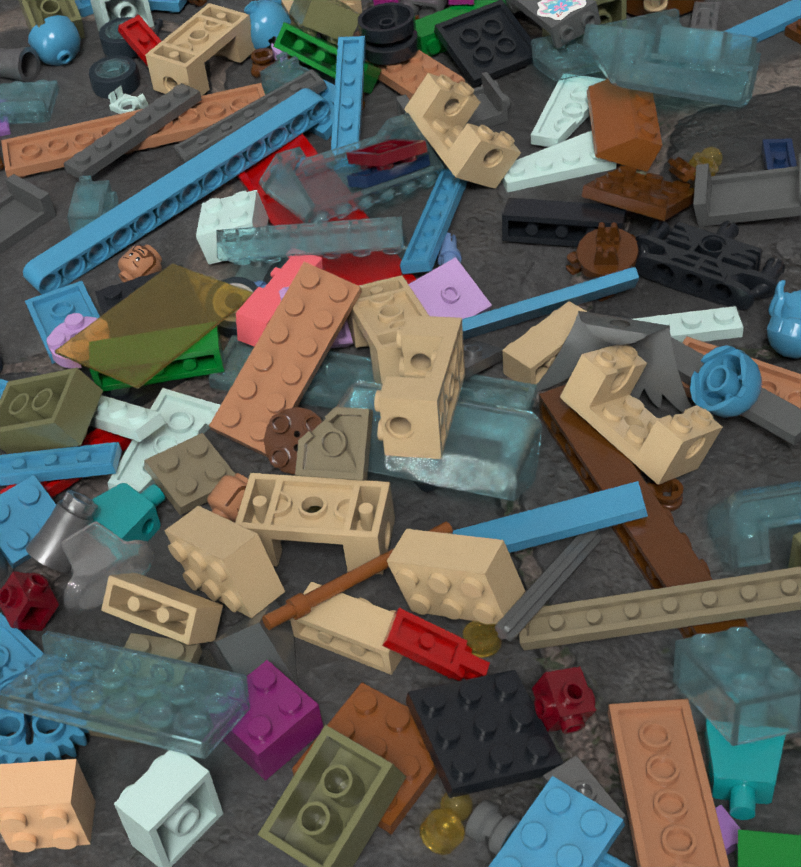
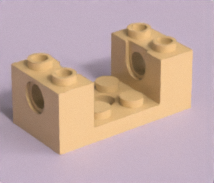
[145,3,255,96]
[404,73,521,189]
[347,275,429,390]
[374,315,465,459]
[560,344,723,485]
[235,473,395,575]

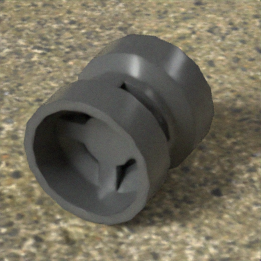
[465,799,521,855]

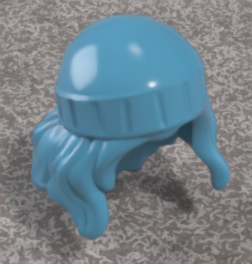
[766,280,801,359]

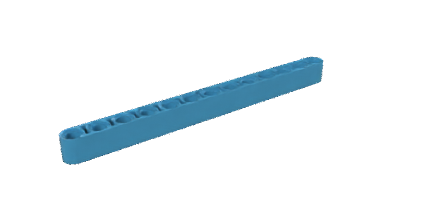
[23,88,330,294]

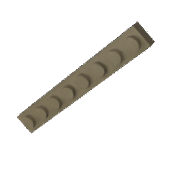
[519,566,801,651]

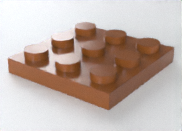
[292,682,437,834]

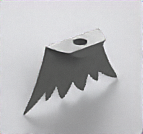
[532,311,691,413]

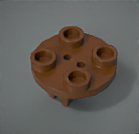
[576,222,639,278]
[264,407,324,474]

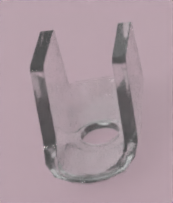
[61,521,155,614]

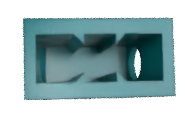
[86,483,165,565]
[704,718,786,820]

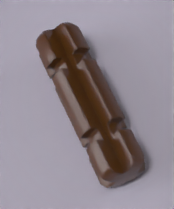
[668,157,696,183]

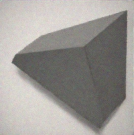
[213,600,298,685]

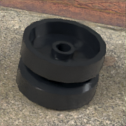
[358,2,419,65]

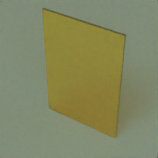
[55,263,253,389]

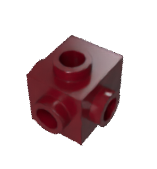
[0,571,59,631]
[532,666,596,734]

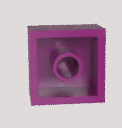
[207,660,324,781]

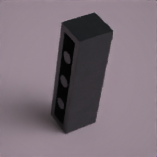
[502,197,627,247]

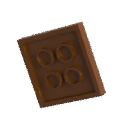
[582,166,695,221]

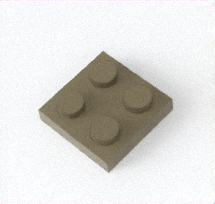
[144,433,235,515]

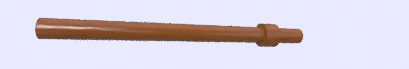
[262,521,453,630]

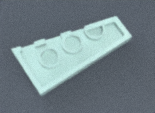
[531,73,606,148]
[501,130,616,192]
[108,388,221,493]

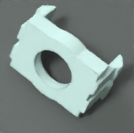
[108,86,148,114]

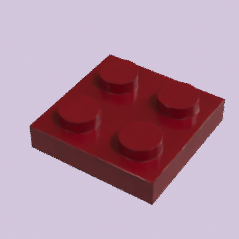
[346,139,428,170]

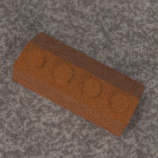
[587,72,662,172]

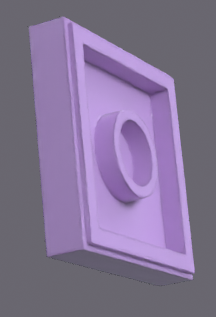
[408,257,492,319]

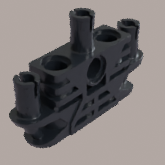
[635,220,785,310]

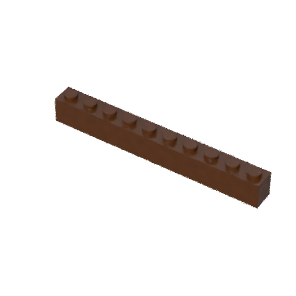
[539,385,749,668]

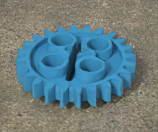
[0,658,95,764]

